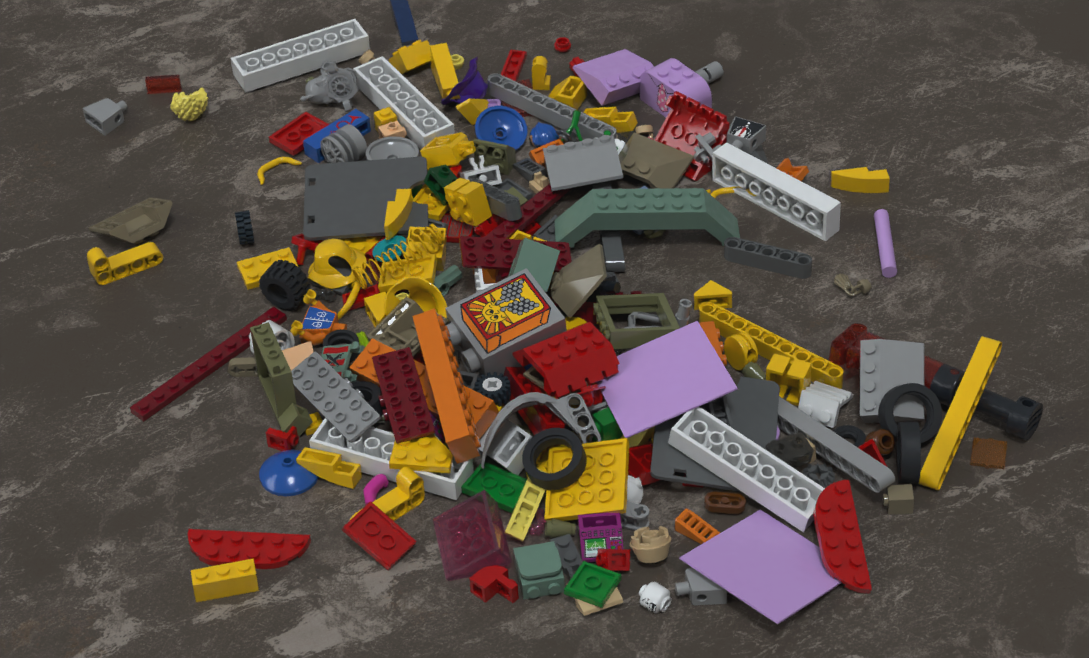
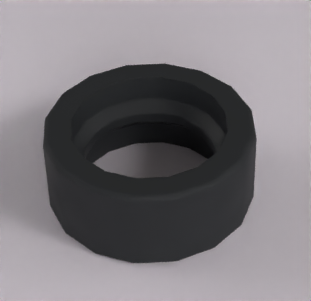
[323,329,360,363]

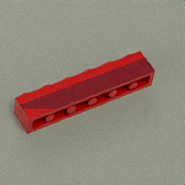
[504,367,565,447]

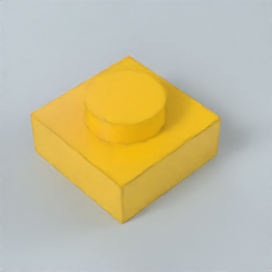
[304,412,323,436]

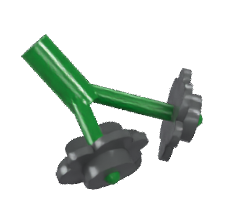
[556,110,583,143]

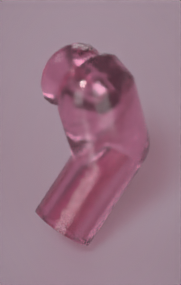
[530,509,546,536]

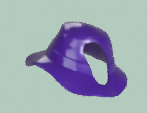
[441,57,488,105]

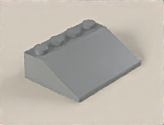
[543,135,623,191]
[860,339,925,423]

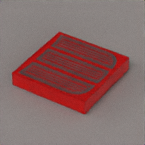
[440,214,475,243]

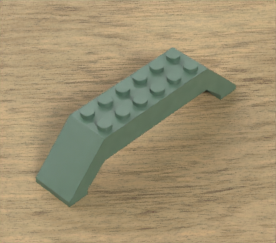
[554,188,740,247]

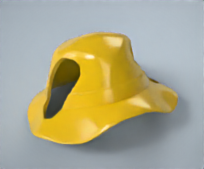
[307,239,367,289]
[384,276,447,318]

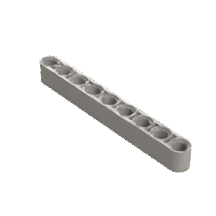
[488,73,616,139]
[777,396,895,493]

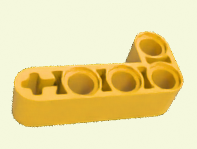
[87,242,163,285]
[350,467,425,521]

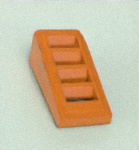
[675,508,720,544]

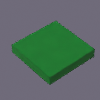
[564,561,622,608]

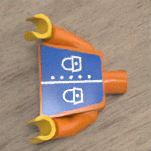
[290,289,347,346]

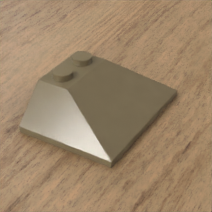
[618,133,694,189]
[89,197,173,244]
[550,244,607,318]
[367,297,448,357]

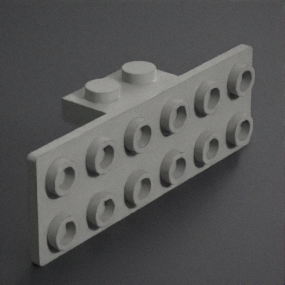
[291,351,381,443]

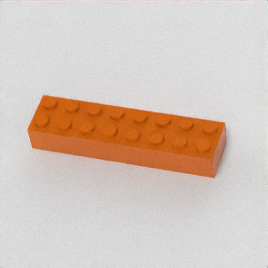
[412,308,481,464]
[349,338,499,440]

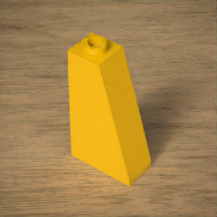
[430,43,460,100]

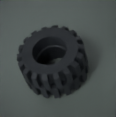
[259,260,311,311]

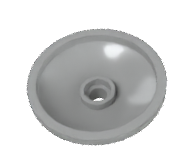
[366,137,419,160]

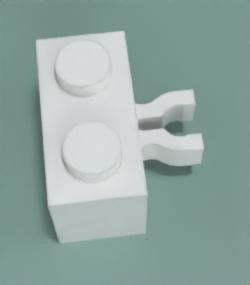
[460,155,502,185]

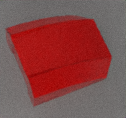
[628,443,660,486]

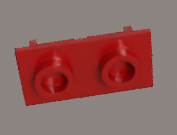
[474,213,506,237]
[576,384,606,407]

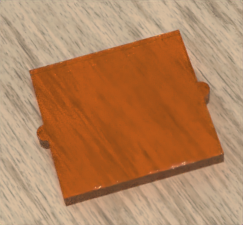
[970,438,1007,469]

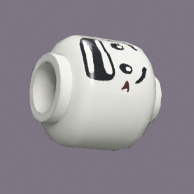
[639,582,672,614]

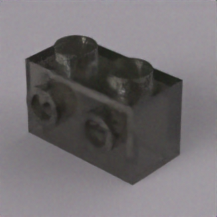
[765,432,814,468]

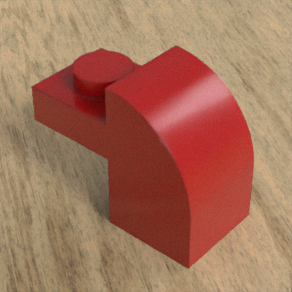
[469,565,519,603]

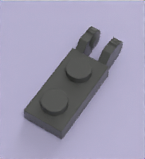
[550,534,583,581]

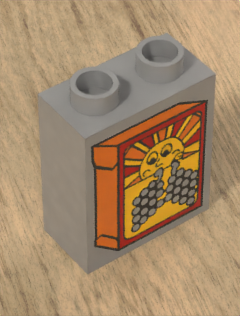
[445,268,567,376]

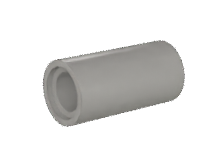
[695,61,724,84]

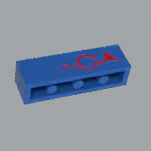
[303,109,371,163]

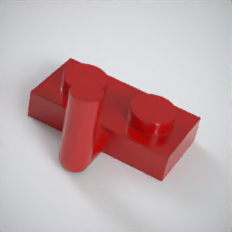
[291,233,324,265]

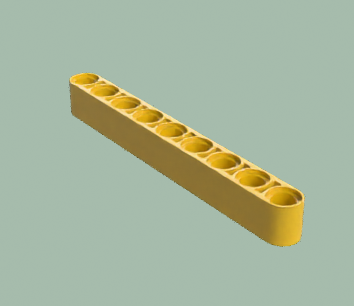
[699,302,843,389]
[918,336,1002,490]

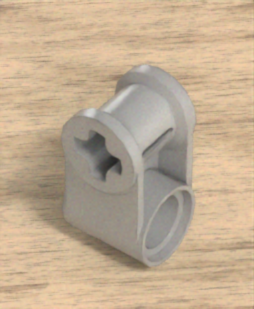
[620,501,650,530]

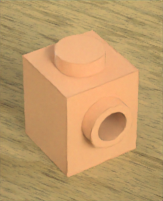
[378,121,407,139]

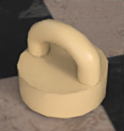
[359,49,375,64]
[635,125,653,138]

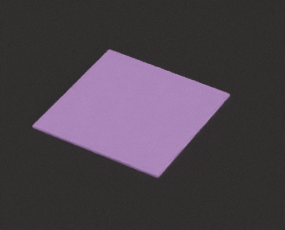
[596,321,738,438]
[679,510,842,624]

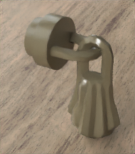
[834,273,872,296]

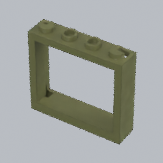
[593,293,680,349]
[250,322,296,429]

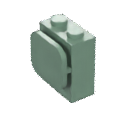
[508,238,560,293]
[513,541,565,600]

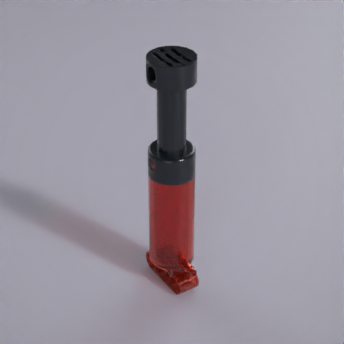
[828,323,1043,440]

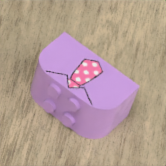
[640,58,712,118]

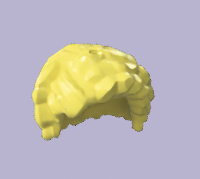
[170,88,208,121]

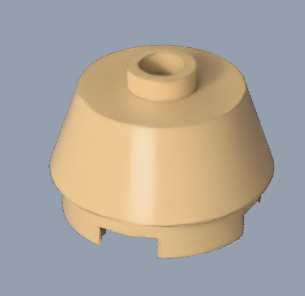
[630,526,671,563]

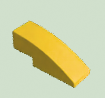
[583,107,638,133]
[831,167,890,193]
[384,189,413,240]
[296,447,362,489]

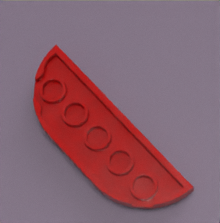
[814,480,872,594]
[188,529,311,569]

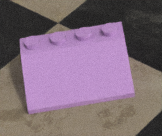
[573,49,654,106]

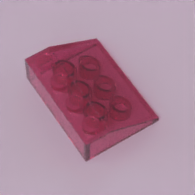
[433,489,512,581]

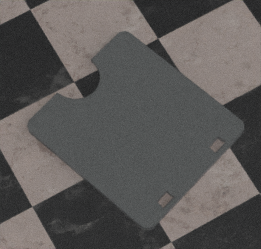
[303,157,429,241]
[650,376,780,492]

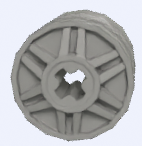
[321,124,368,163]

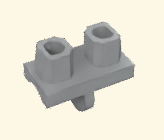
[694,132,721,163]

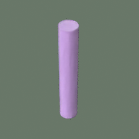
[874,209,897,278]

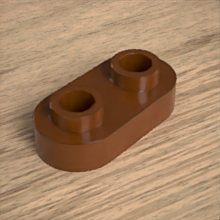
[704,492,746,514]

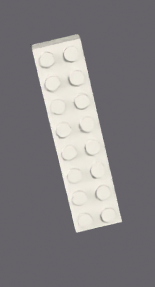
[231,19,370,92]
[353,56,455,149]
[712,142,841,241]
[668,407,825,532]
[309,418,474,500]

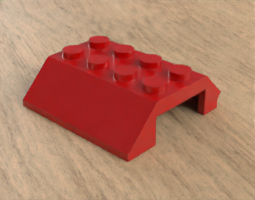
[648,91,729,181]
[512,322,620,399]

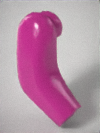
[363,474,389,505]

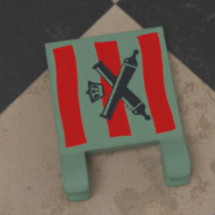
[321,341,365,382]

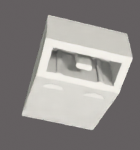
[478,420,532,475]

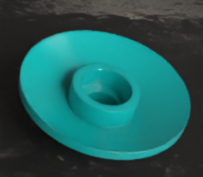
[372,235,407,262]

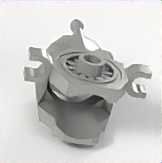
[300,61,359,111]

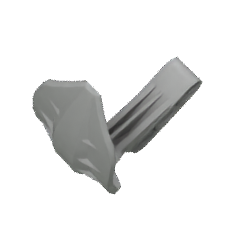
[481,392,601,469]

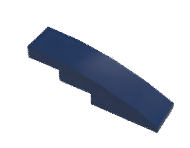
[390,0,418,46]

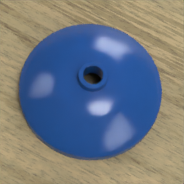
[475,106,527,151]
[259,450,319,496]

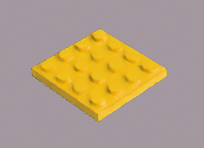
[544,438,629,521]

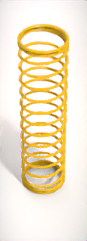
[352,223,444,289]

